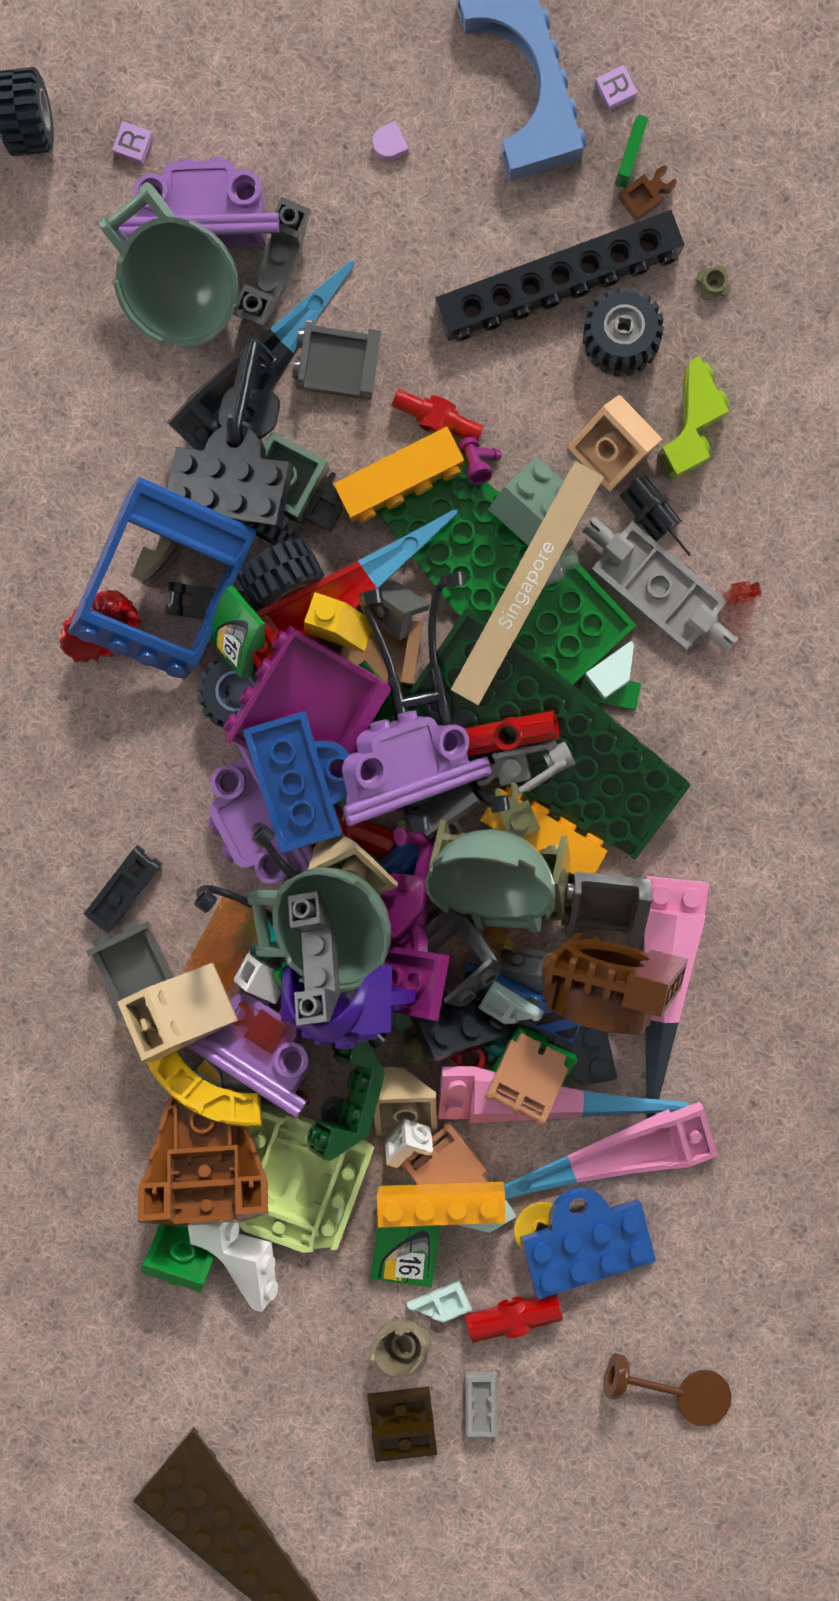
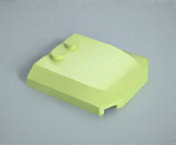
[237,1105,374,1253]

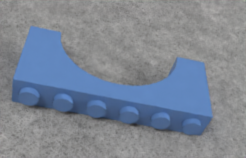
[456,0,586,181]

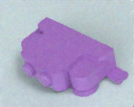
[119,157,279,247]
[342,711,492,826]
[207,743,315,884]
[187,993,312,1118]

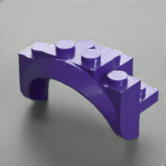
[281,965,416,1049]

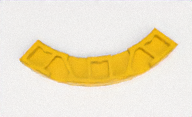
[147,1051,262,1127]

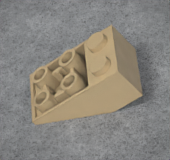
[117,963,238,1062]

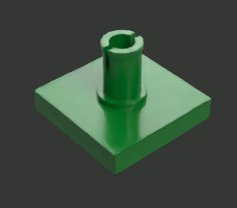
[141,1225,215,1293]

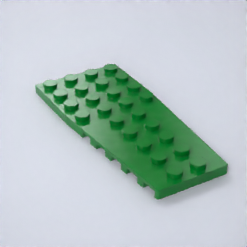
[376,432,636,685]

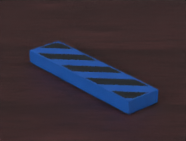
[461,962,581,1043]

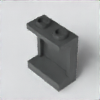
[292,319,381,400]
[561,871,652,947]
[86,920,174,1019]

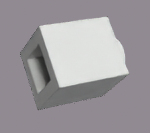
[233,953,282,1004]

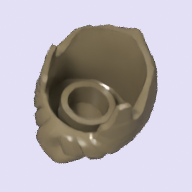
[369,1319,431,1378]

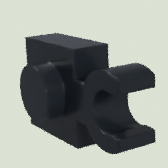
[303,472,344,533]

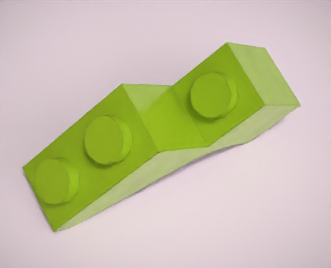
[658,356,729,480]

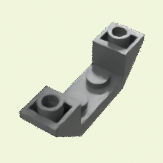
[233,197,311,327]
[288,891,340,1026]

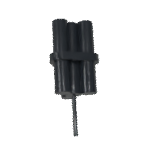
[620,476,691,556]

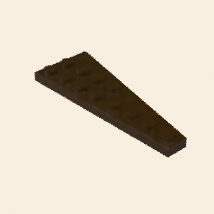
[133,1427,320,1601]

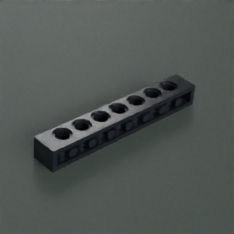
[435,210,685,342]

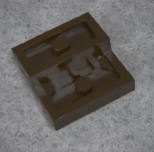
[368,1386,437,1462]

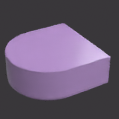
[373,120,409,161]

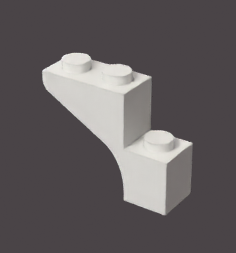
[188,1222,278,1312]

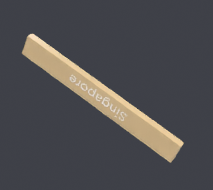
[451,461,604,705]

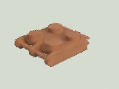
[484,1033,568,1127]
[402,1120,488,1184]

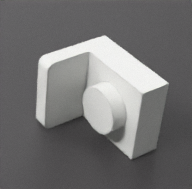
[385,1118,433,1168]

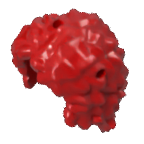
[59,590,142,663]

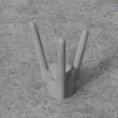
[492,739,576,794]

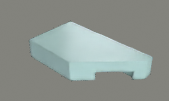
[584,641,634,700]
[407,1280,472,1323]

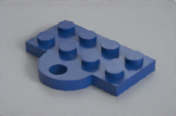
[243,711,350,853]
[520,1187,656,1300]

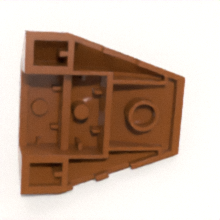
[138,1087,269,1226]

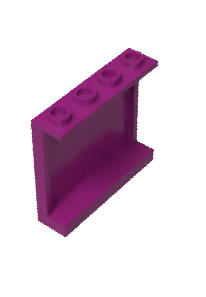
[223,625,391,777]

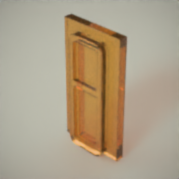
[183,889,257,993]

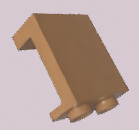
[336,620,423,688]

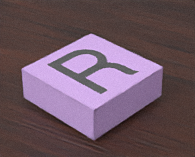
[595,65,638,111]
[112,121,153,165]

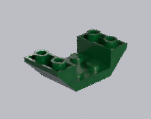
[307,1042,385,1161]

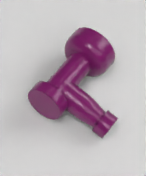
[459,437,502,486]

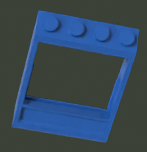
[68,477,256,680]

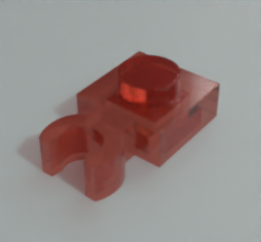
[724,581,762,606]
[233,1002,289,1054]

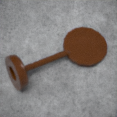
[604,1353,732,1426]

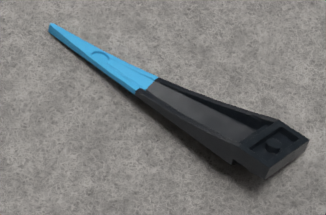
[166,261,354,451]

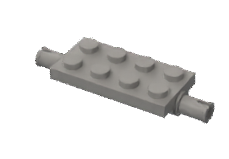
[582,516,738,653]

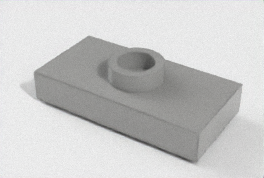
[466,1371,497,1438]

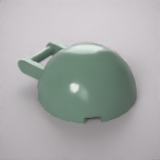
[99,182,239,348]
[425,829,555,933]
[247,867,391,992]

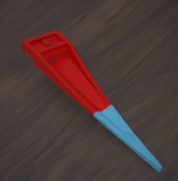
[253,510,458,668]

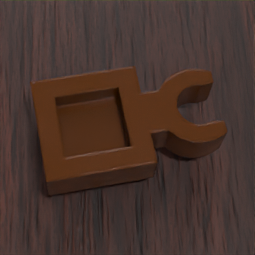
[618,166,677,222]

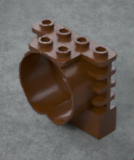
[542,932,688,1035]

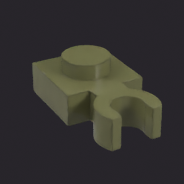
[495,782,540,837]

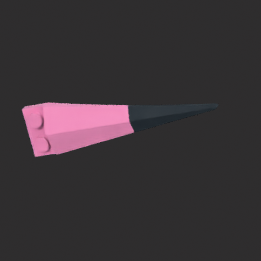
[643,875,709,1119]

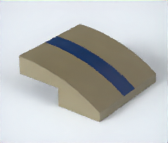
[131,536,184,587]

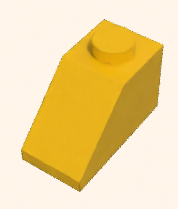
[304,592,372,653]

